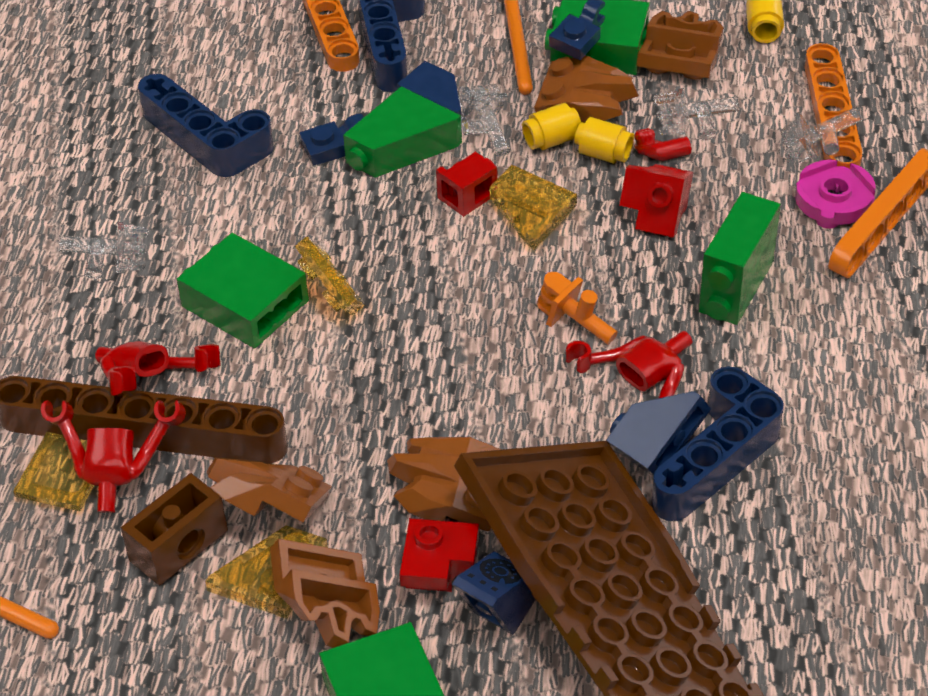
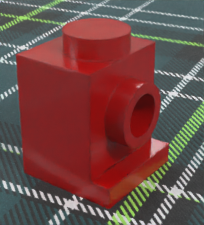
[436,151,498,217]

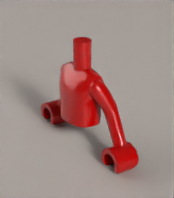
[565,331,693,398]
[95,341,221,396]
[41,400,186,513]

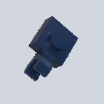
[549,0,605,61]
[299,114,364,166]

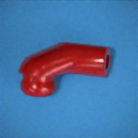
[634,128,692,161]

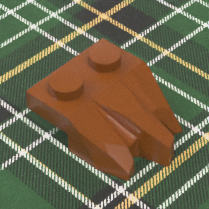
[637,11,724,80]
[534,56,639,123]
[387,437,502,531]
[207,457,332,523]
[270,539,380,648]

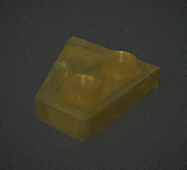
[490,165,577,250]
[295,236,365,315]

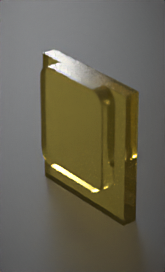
[13,432,94,511]

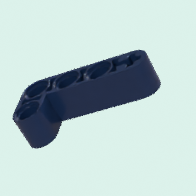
[358,0,425,92]
[138,74,274,177]
[652,366,784,522]

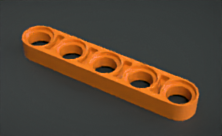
[302,0,360,72]
[805,43,862,169]
[828,148,928,279]

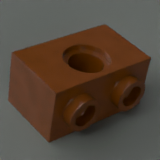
[120,473,228,586]

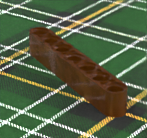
[0,376,288,464]

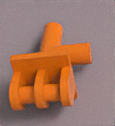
[537,272,618,345]

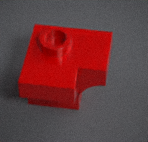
[619,164,694,238]
[399,518,479,592]

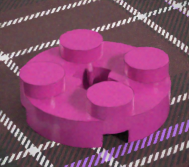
[795,160,876,229]

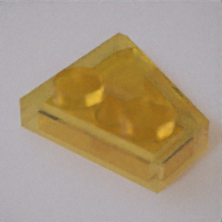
[205,525,328,619]

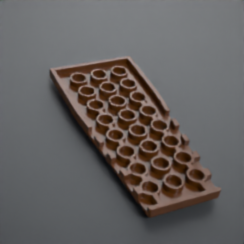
[454,441,764,696]

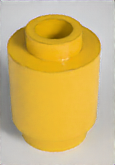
[746,0,784,43]
[522,103,581,150]
[574,117,634,164]

